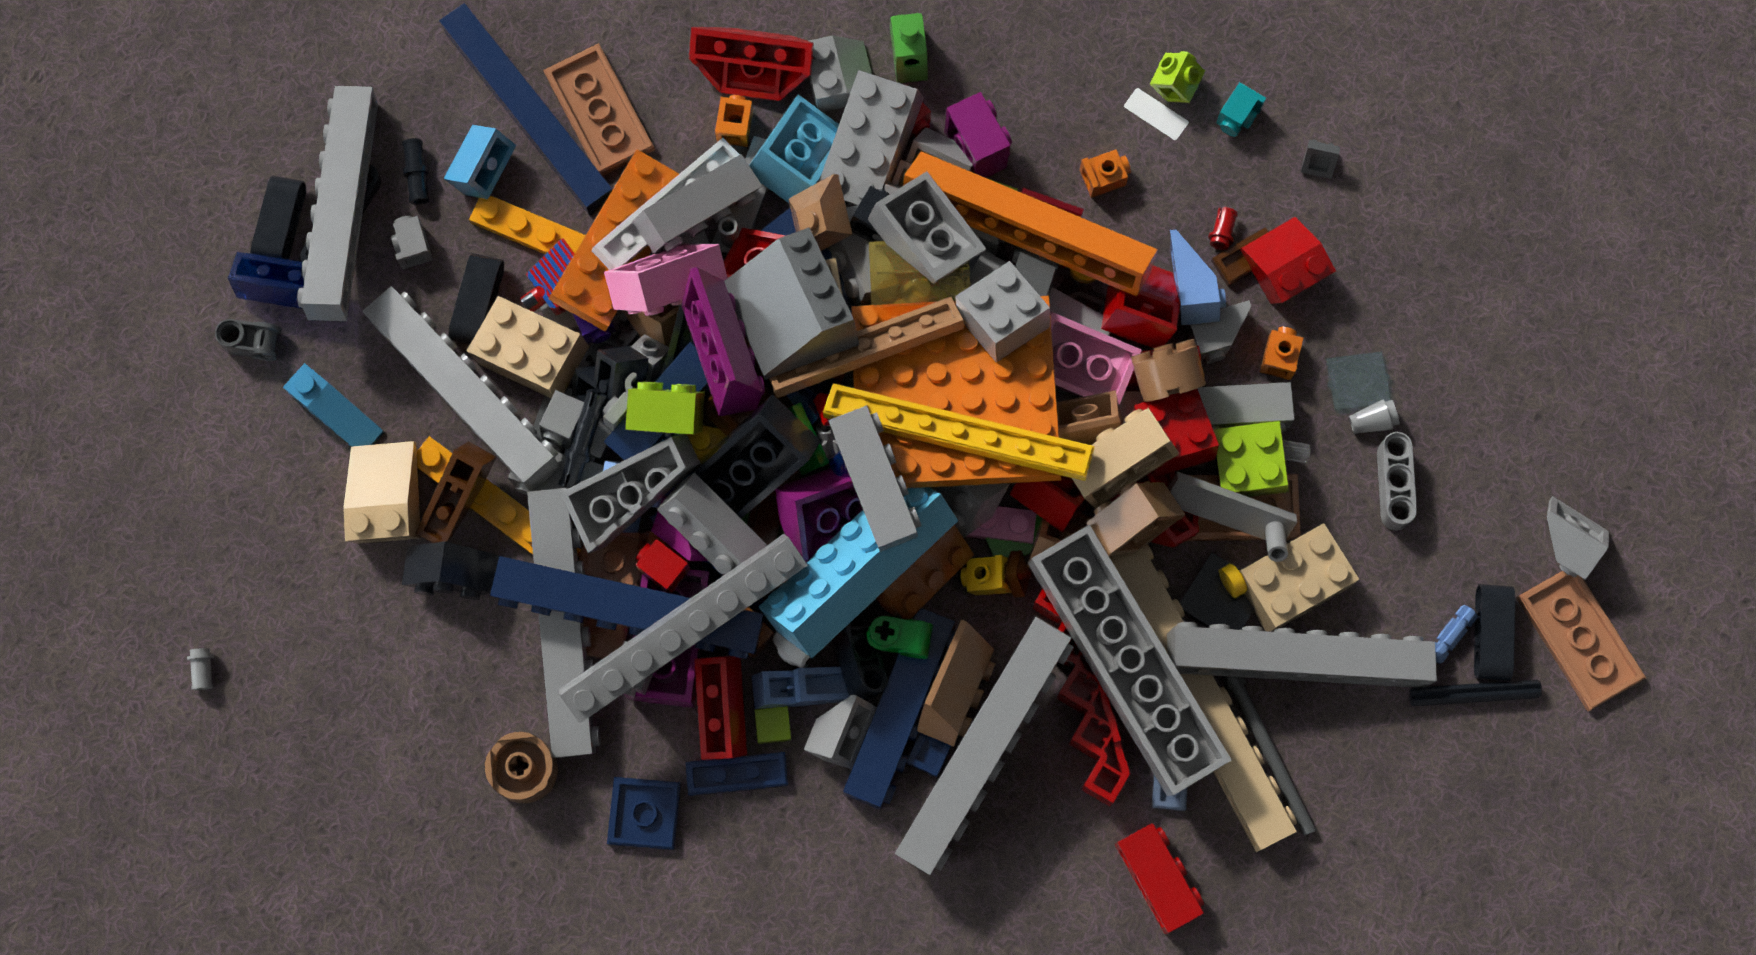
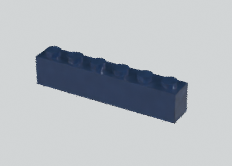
[843,608,956,810]

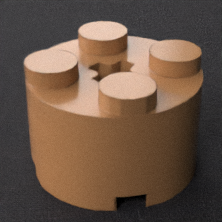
[1131,339,1206,402]
[485,732,558,803]

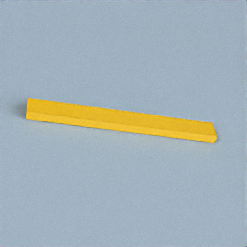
[823,383,1095,481]

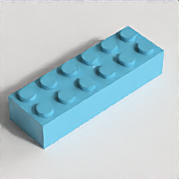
[759,487,958,658]

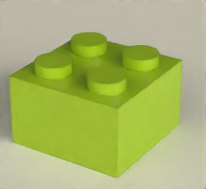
[626,382,705,434]
[1214,421,1289,497]

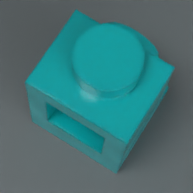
[1216,82,1266,137]

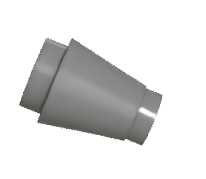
[1349,399,1400,434]

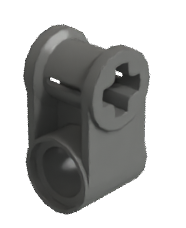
[215,319,282,361]

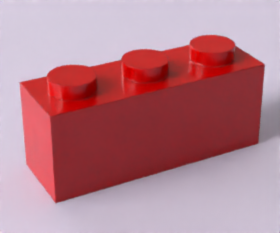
[694,656,747,760]
[1115,823,1204,934]

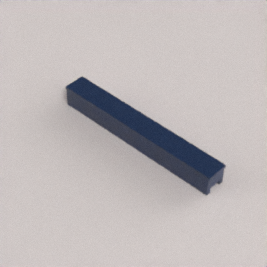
[439,3,613,216]

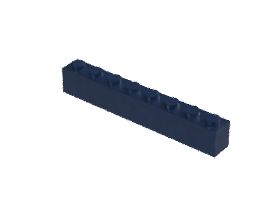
[490,556,765,659]

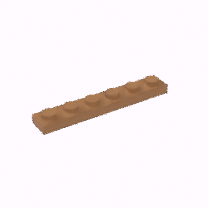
[769,297,965,398]

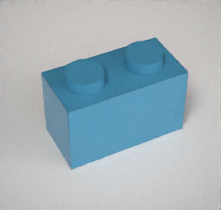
[444,125,516,199]

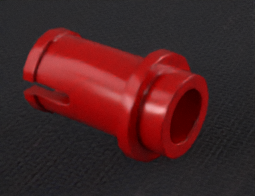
[1208,207,1238,250]

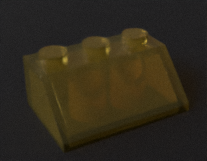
[869,241,970,307]

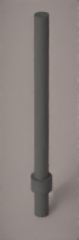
[1223,676,1316,836]

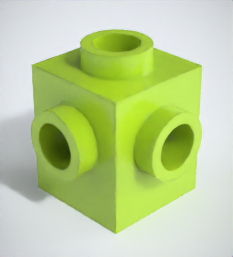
[1150,51,1205,103]

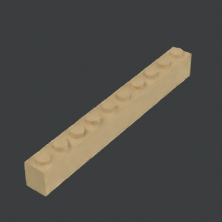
[1109,544,1297,852]

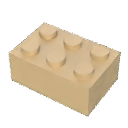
[467,296,589,398]
[1072,408,1179,509]
[1240,523,1359,632]

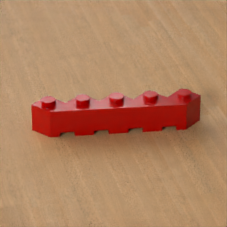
[1033,589,1130,807]

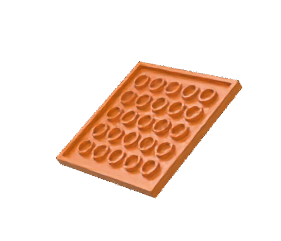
[851,296,1061,488]

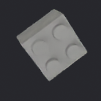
[956,261,1050,362]

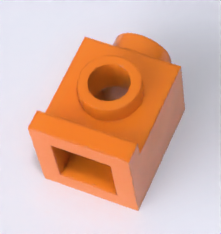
[715,95,753,147]
[1079,149,1131,198]
[1260,327,1303,380]

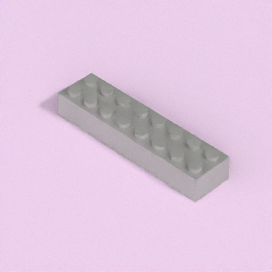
[1028,524,1232,796]
[895,617,1074,875]

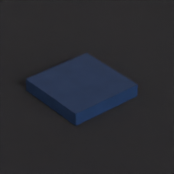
[607,777,681,850]

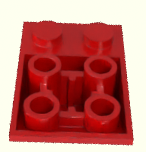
[1101,265,1180,348]

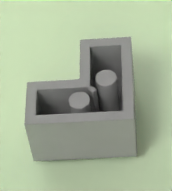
[539,390,612,464]

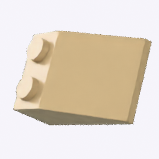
[343,441,421,544]

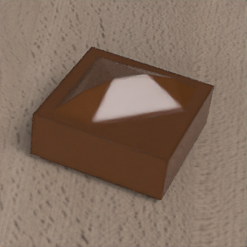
[1004,550,1031,598]

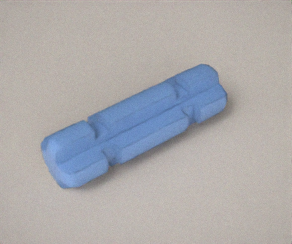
[1435,605,1477,664]

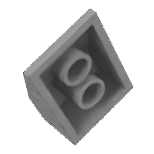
[868,171,986,284]

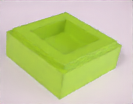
[755,706,791,744]

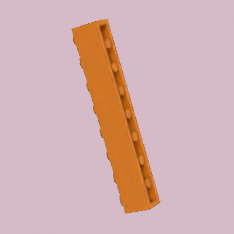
[903,151,1158,296]

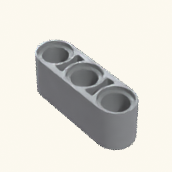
[1377,432,1417,531]

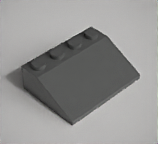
[724,227,859,380]

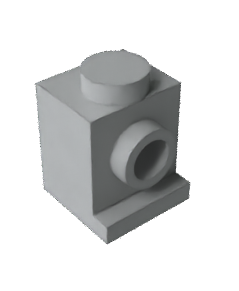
[391,216,433,269]

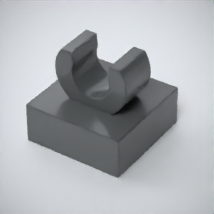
[1301,139,1340,179]

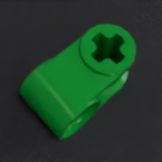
[866,616,933,659]

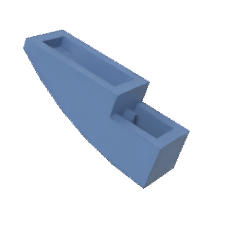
[752,667,850,709]

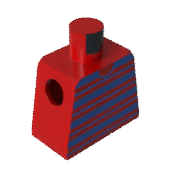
[519,238,575,316]

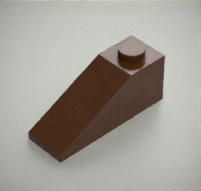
[416,441,497,543]

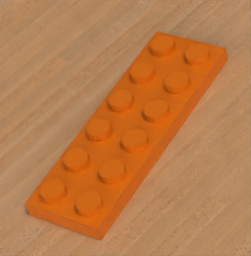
[548,149,679,332]

